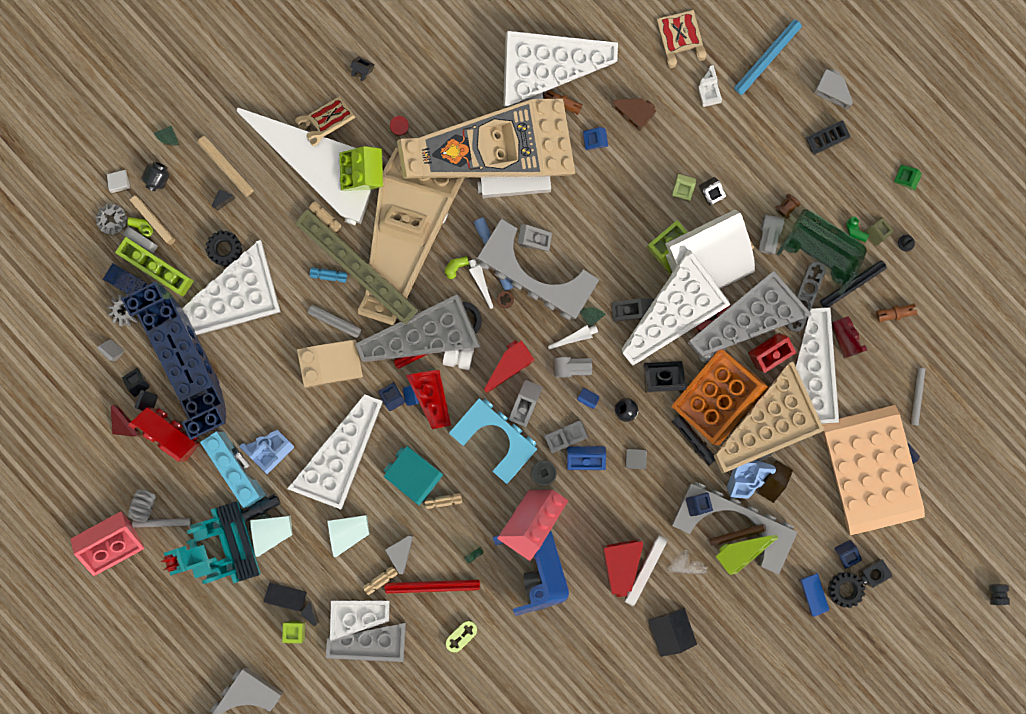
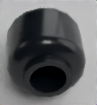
[141,161,170,191]

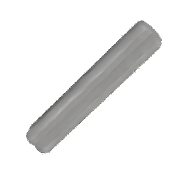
[308,305,361,338]

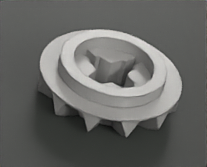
[96,204,127,234]

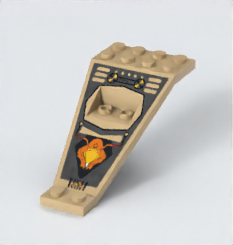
[397,99,575,179]

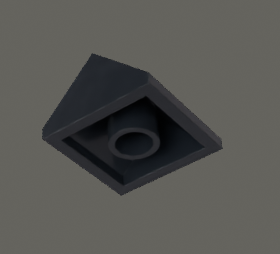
[644,361,686,393]
[648,608,697,657]

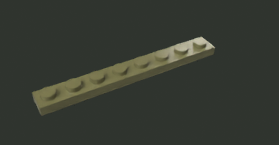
[295,209,419,324]

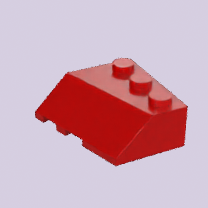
[128,407,200,462]

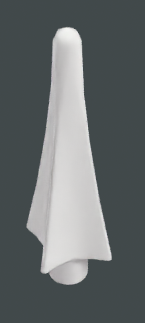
[468,259,493,309]
[548,325,598,350]

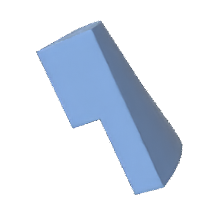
[239,430,294,474]
[727,460,776,499]

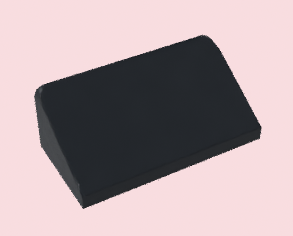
[263,582,307,612]

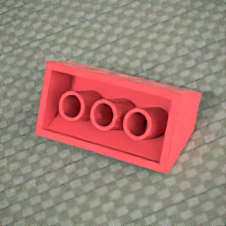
[497,490,569,561]

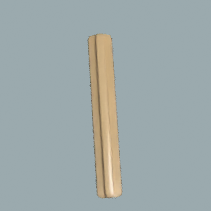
[197,136,254,197]

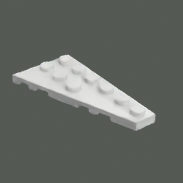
[796,308,839,424]
[287,394,383,509]

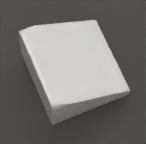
[107,170,130,193]

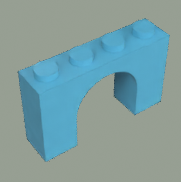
[449,399,537,484]
[200,431,267,508]

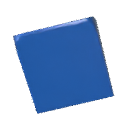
[583,127,608,150]
[403,385,420,406]
[577,388,600,409]

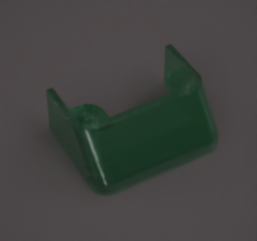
[776,209,867,296]

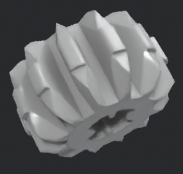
[108,294,138,327]
[128,489,156,523]

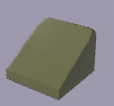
[864,217,894,246]

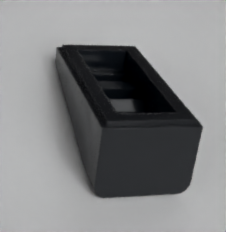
[806,120,850,155]

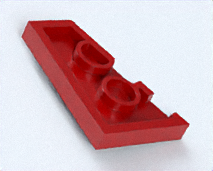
[406,370,451,429]

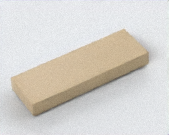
[130,196,176,245]

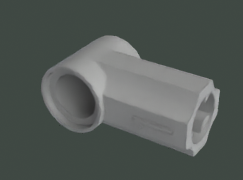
[758,214,784,254]
[554,357,592,377]

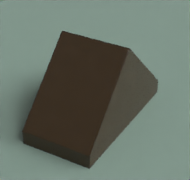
[757,460,793,503]

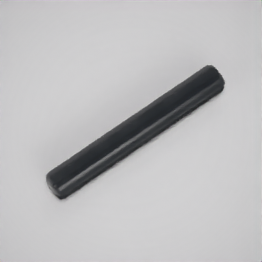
[820,260,887,308]

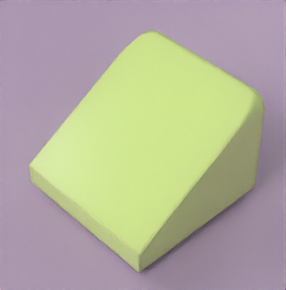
[672,174,696,201]

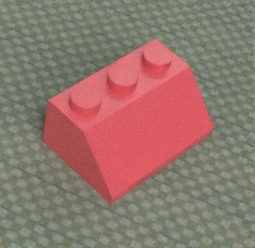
[71,511,144,576]

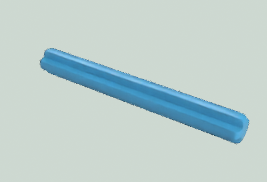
[734,19,802,95]

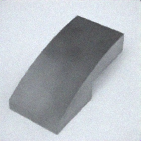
[545,420,589,453]

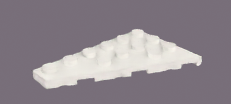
[503,31,618,107]
[182,240,281,335]
[622,250,730,365]

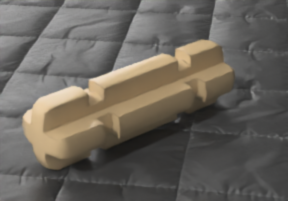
[309,201,341,232]
[425,493,463,509]
[363,566,398,595]

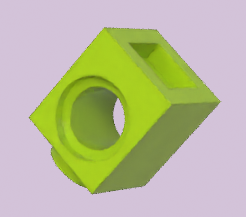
[282,621,305,643]

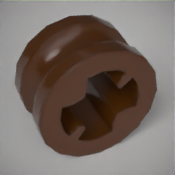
[497,291,514,309]

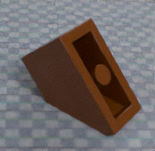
[612,98,656,131]

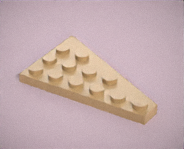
[714,362,824,474]

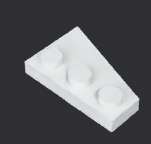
[330,601,390,641]

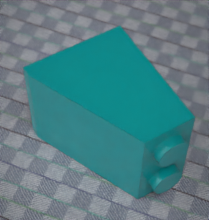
[383,446,444,505]

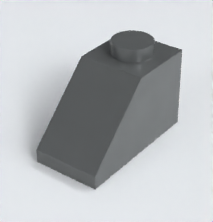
[612,298,655,321]

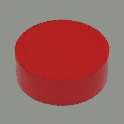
[390,116,409,136]

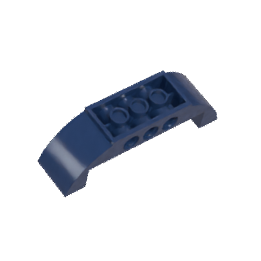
[121,282,226,440]

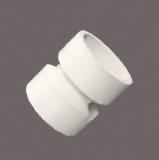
[443,348,474,370]

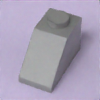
[813,69,853,110]
[509,380,543,427]

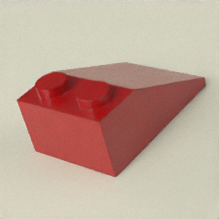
[484,340,535,393]

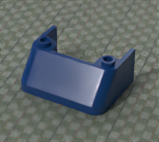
[493,531,569,616]

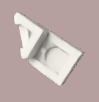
[698,65,722,107]

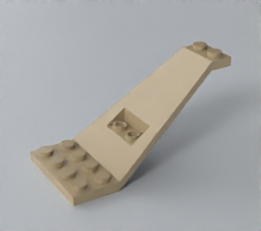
[358,148,465,325]

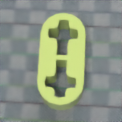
[446,620,477,652]

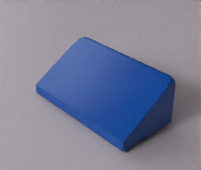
[567,446,606,470]
[799,573,829,617]

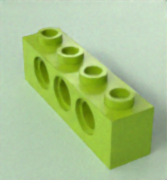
[115,237,194,297]

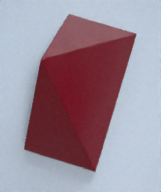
[111,405,142,437]

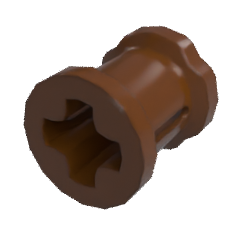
[775,194,801,219]

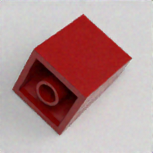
[602,539,643,597]

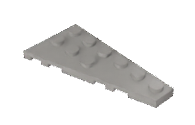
[688,271,812,358]
[355,295,481,362]

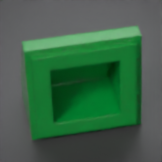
[894,165,922,191]

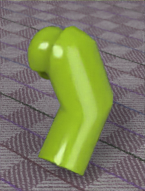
[127,217,153,237]
[444,256,469,279]

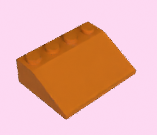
[671,349,769,445]

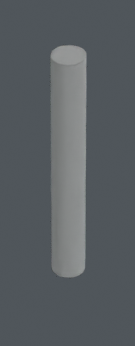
[911,368,926,426]
[132,518,191,528]

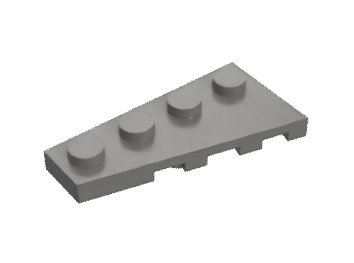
[326,623,406,662]

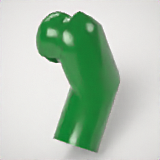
[846,216,869,243]

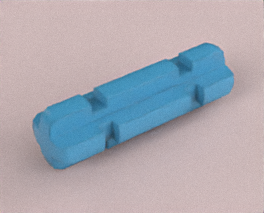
[309,267,347,283]

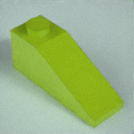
[716,535,779,575]

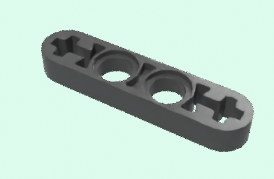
[786,262,826,332]

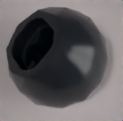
[614,398,639,422]

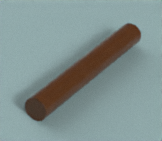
[709,524,766,546]

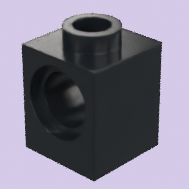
[859,558,893,588]

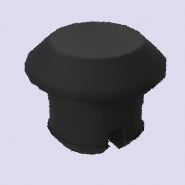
[898,235,915,252]

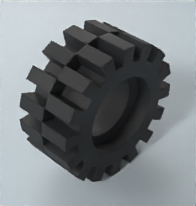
[205,230,242,266]
[828,572,865,608]

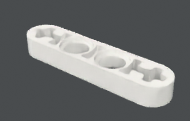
[624,535,668,606]

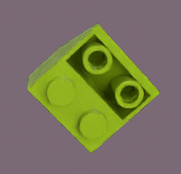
[339,146,383,191]
[646,220,688,276]

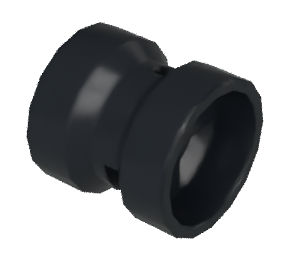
[989,584,1010,605]

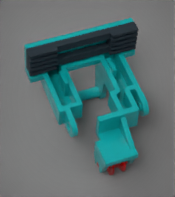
[161,501,261,584]

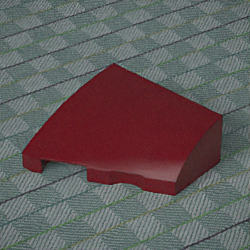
[831,316,867,359]

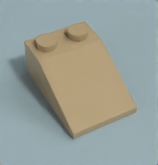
[297,340,363,388]

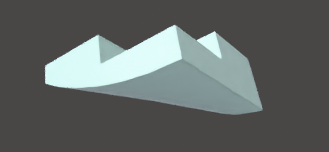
[328,515,370,557]
[250,516,293,557]

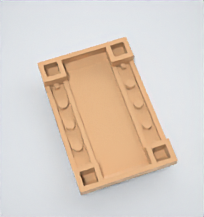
[822,405,925,535]

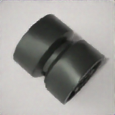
[531,460,557,486]

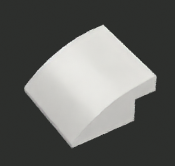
[666,210,755,289]

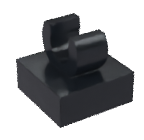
[350,56,375,81]

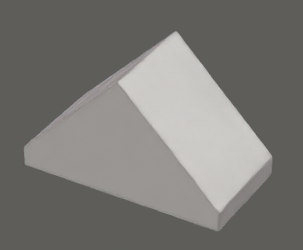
[385,535,413,575]

